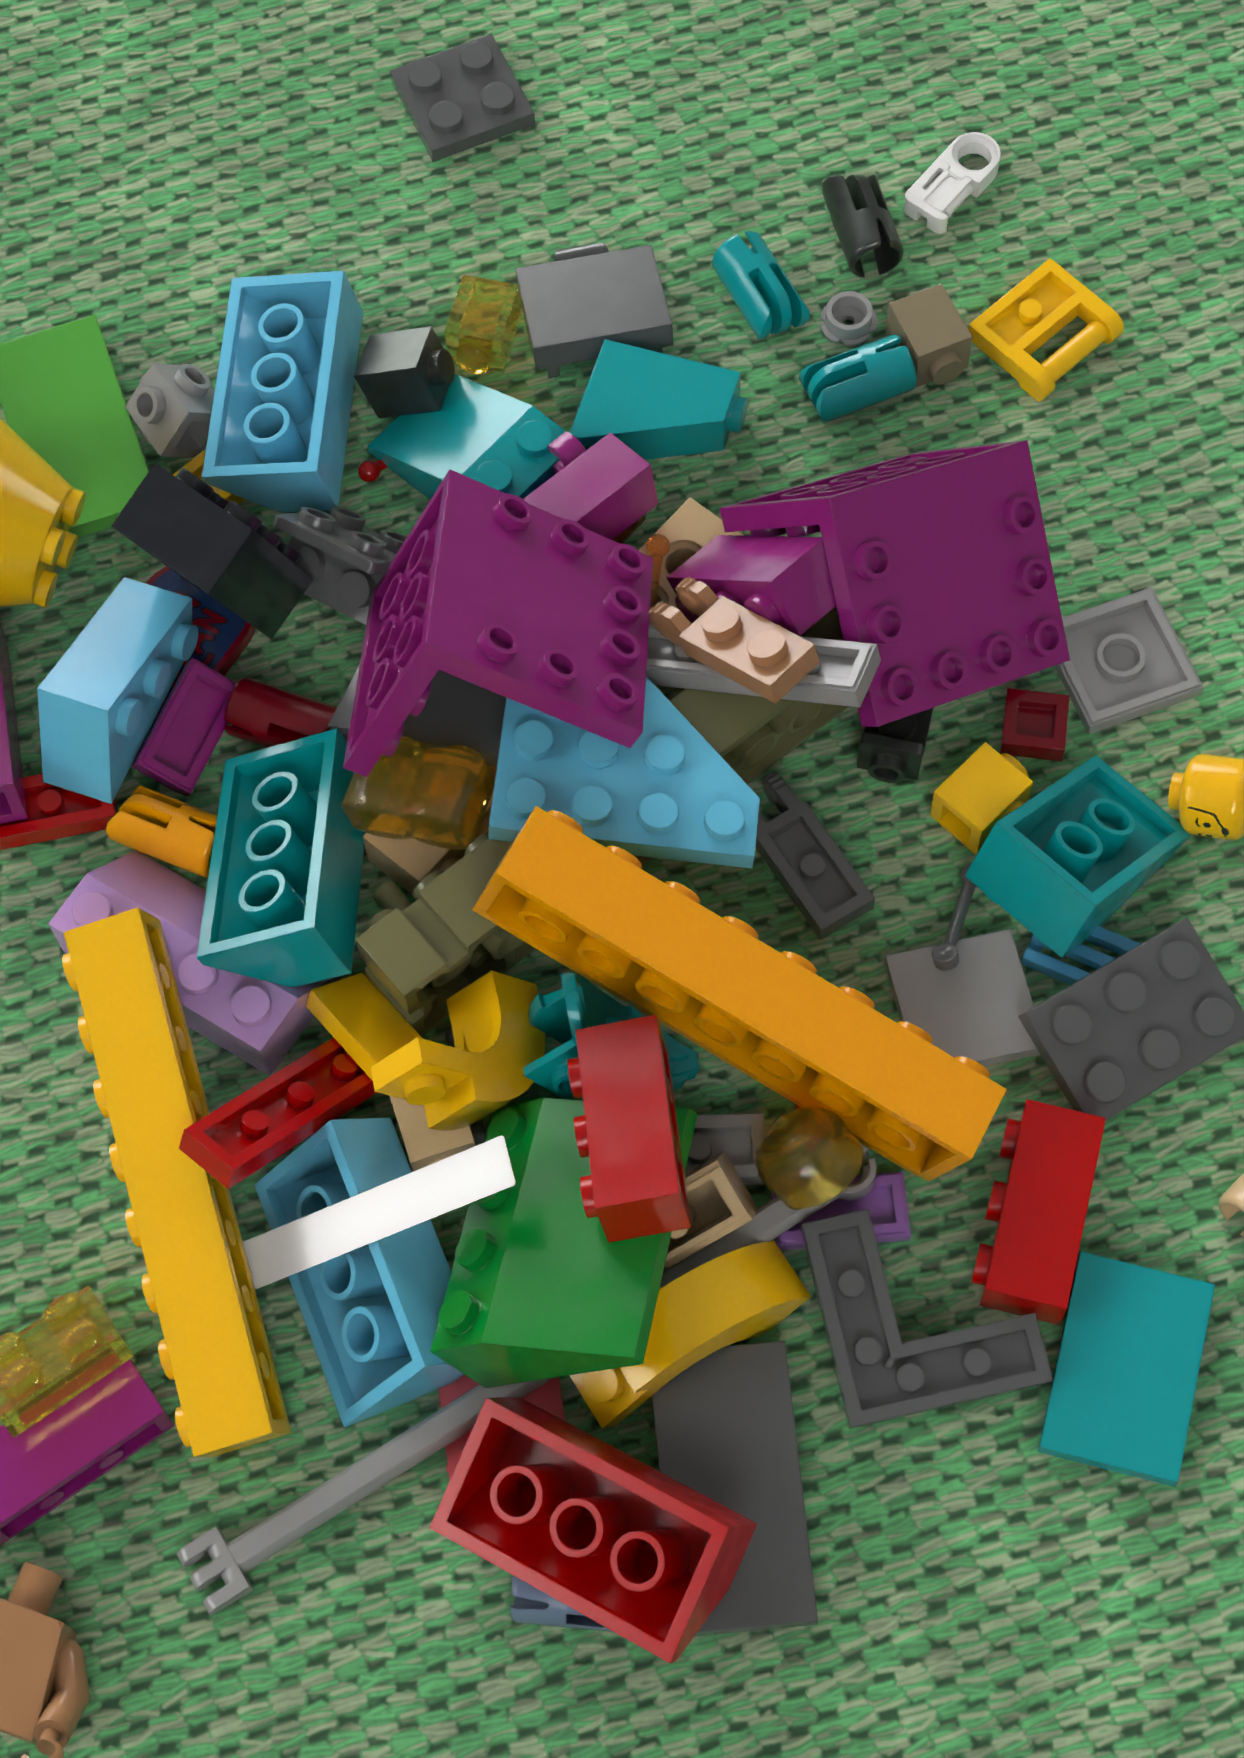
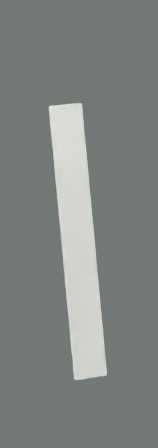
[243,1136,516,1290]

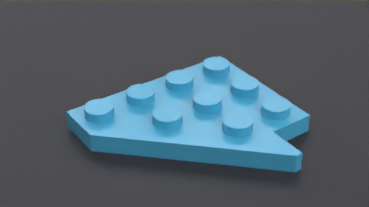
[488,676,760,869]

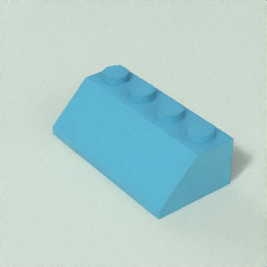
[202,271,363,513]
[254,1118,464,1427]

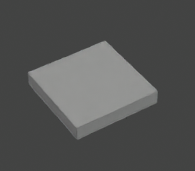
[1054,587,1204,735]
[884,929,1040,1067]

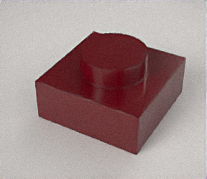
[1000,688,1070,762]

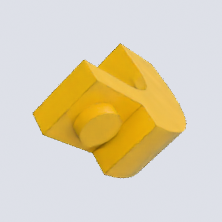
[370,970,545,1131]
[569,1241,811,1429]

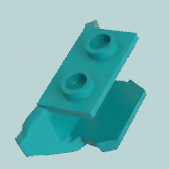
[523,972,699,1100]

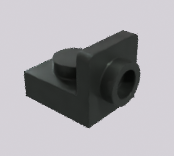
[857,707,934,783]

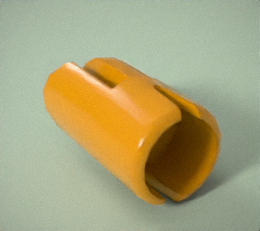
[105,785,217,878]

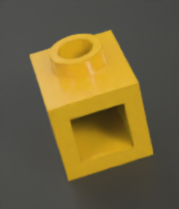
[930,742,1033,855]

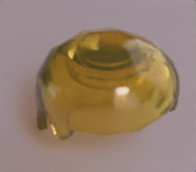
[754,1106,864,1210]

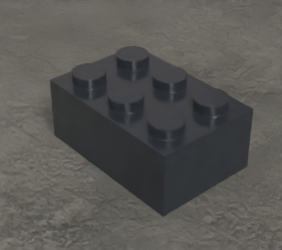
[111,463,313,639]

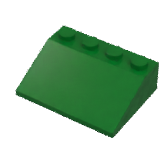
[430,1098,697,1388]

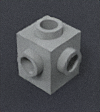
[125,363,215,458]

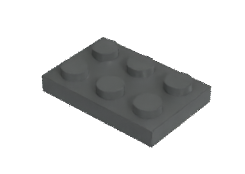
[1018,917,1244,1120]

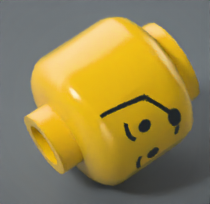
[1168,754,1244,840]

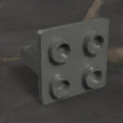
[273,506,407,625]

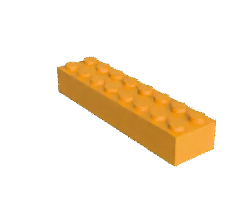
[472,806,1007,1181]

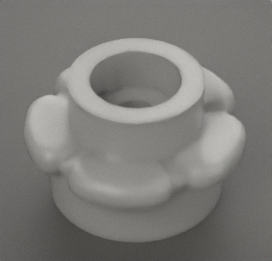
[821,291,878,347]

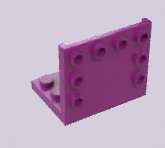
[720,440,1070,727]
[343,469,653,777]

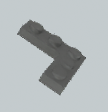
[800,1209,1053,1429]

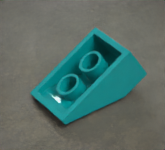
[368,374,567,500]
[965,755,1191,958]

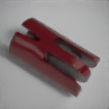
[224,677,337,748]

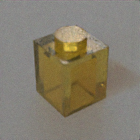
[444,274,522,374]

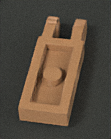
[648,576,820,704]

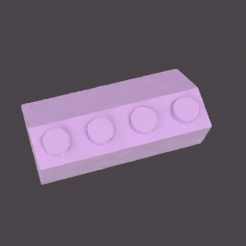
[48,851,343,1076]

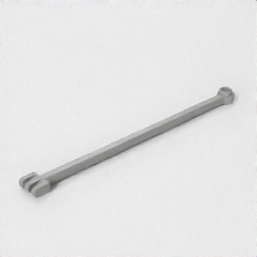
[177,1141,877,1616]

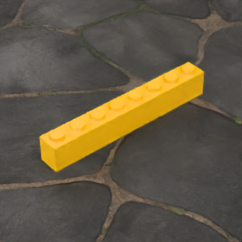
[62,907,292,1457]

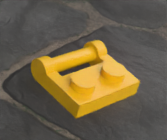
[968,258,1124,402]

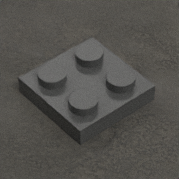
[390,33,535,162]

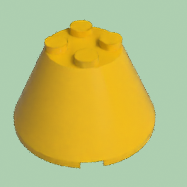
[0,418,86,608]

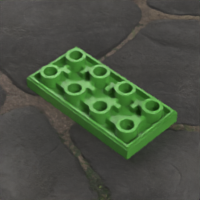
[0,314,149,537]

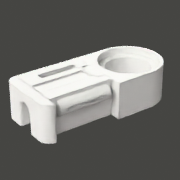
[904,132,1001,234]

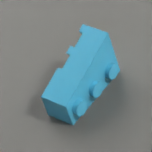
[37,577,198,804]

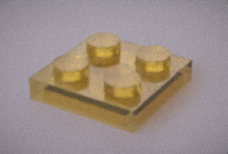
[0,1285,134,1438]

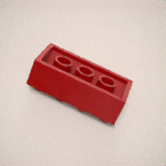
[429,1397,758,1663]

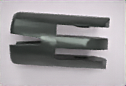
[822,175,904,278]

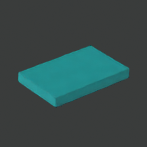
[1038,1251,1215,1487]

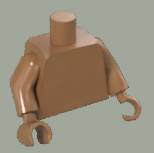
[0,1562,90,1758]

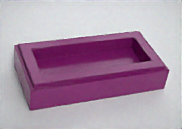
[131,658,237,796]

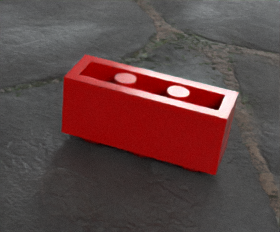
[567,1015,691,1243]
[971,1099,1106,1325]

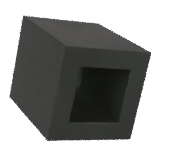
[354,326,455,418]

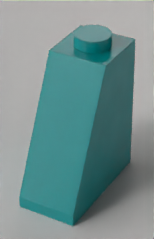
[570,339,748,460]

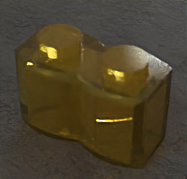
[341,736,495,850]

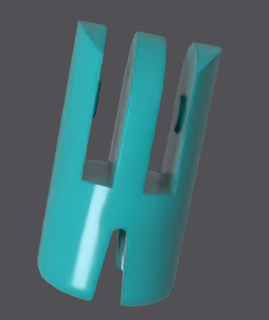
[712,231,810,340]
[799,334,917,422]

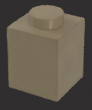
[885,283,972,388]

